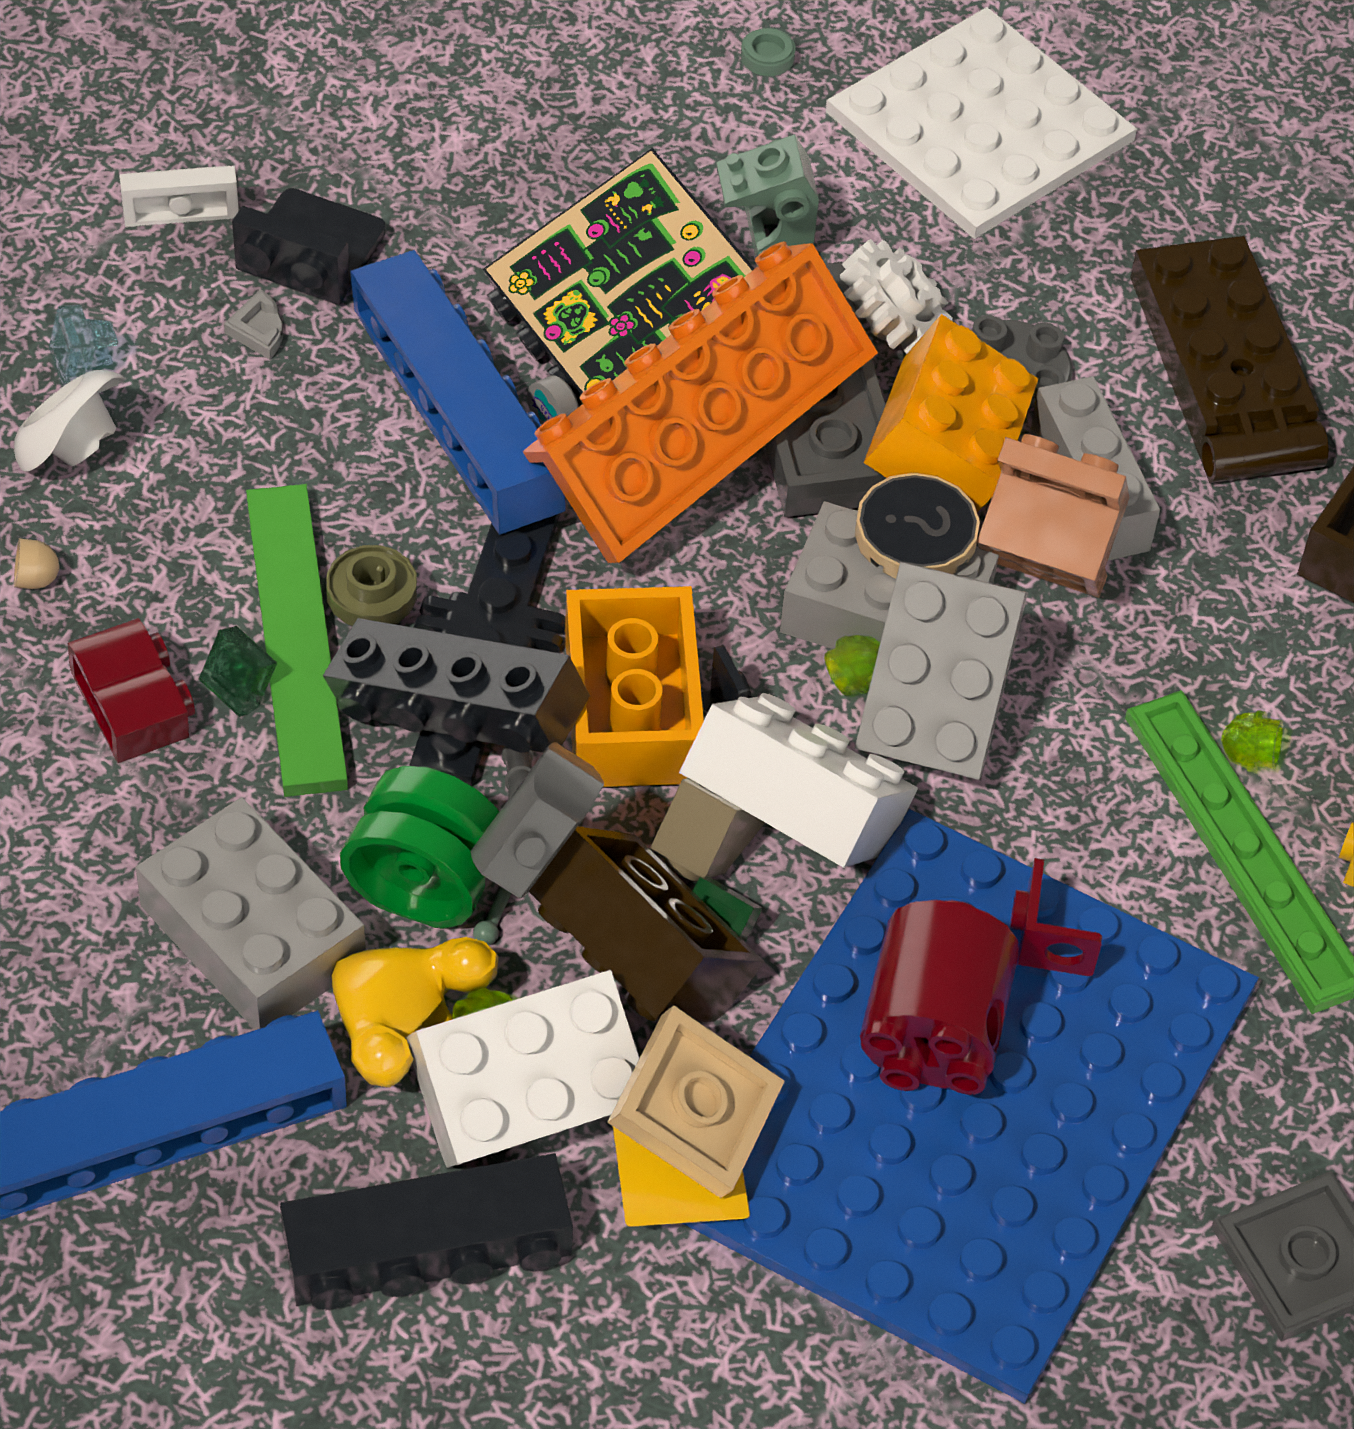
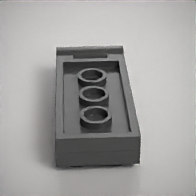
[765,262,886,517]

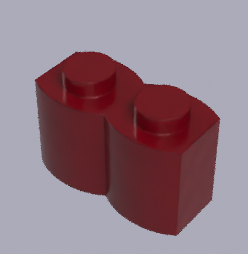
[67,618,195,763]

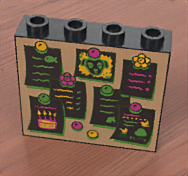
[483,148,755,399]

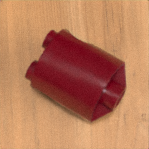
[860,900,1019,1095]

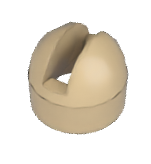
[14,538,60,589]

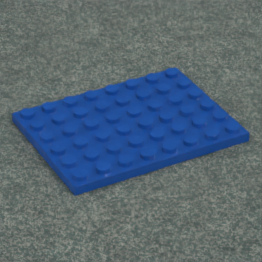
[682,809,1259,1404]

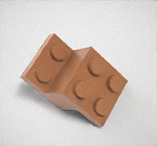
[977,434,1129,598]

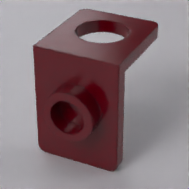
[1010,858,1102,976]

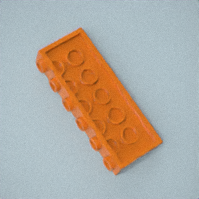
[523,241,878,563]

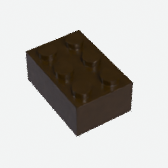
[529,826,765,1022]

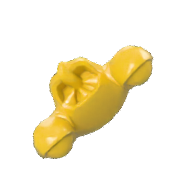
[332,937,499,1088]

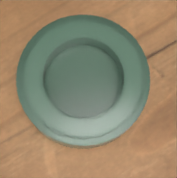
[741,28,796,76]

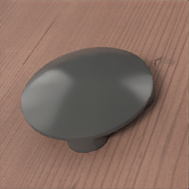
[972,315,1073,409]

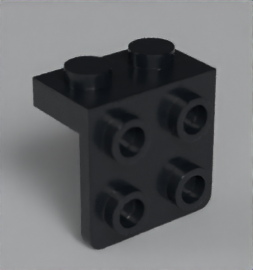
[232,188,386,305]

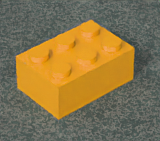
[863,314,1038,513]
[565,586,704,787]

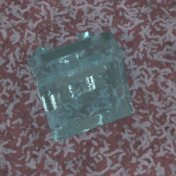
[49,305,118,387]

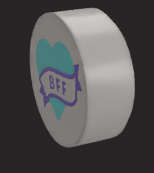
[527,375,579,425]

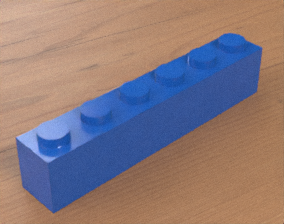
[350,250,566,535]
[0,1010,347,1220]

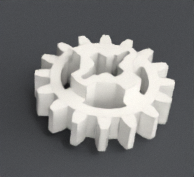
[840,240,952,354]

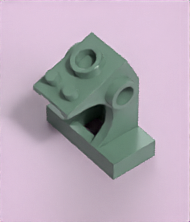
[716,134,819,267]

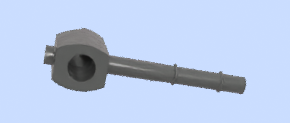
[471,742,604,898]

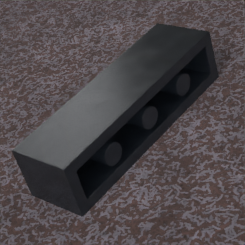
[280,1153,573,1310]

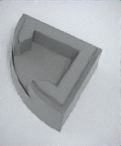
[224,289,283,360]

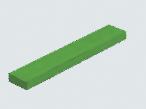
[246,484,348,797]
[1125,690,1354,1014]

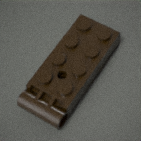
[1130,236,1329,483]

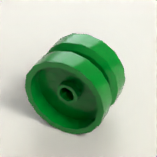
[340,766,499,929]

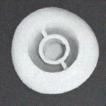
[14,370,126,471]

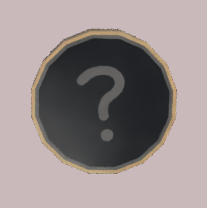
[855,473,980,579]

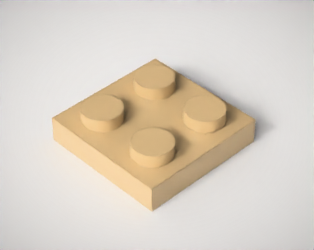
[608,1006,784,1198]

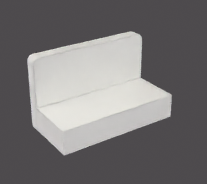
[120,166,239,227]

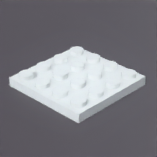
[825,7,1137,239]

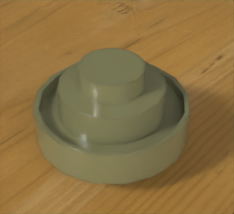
[326,545,417,626]

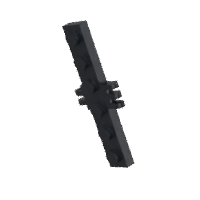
[409,513,566,786]

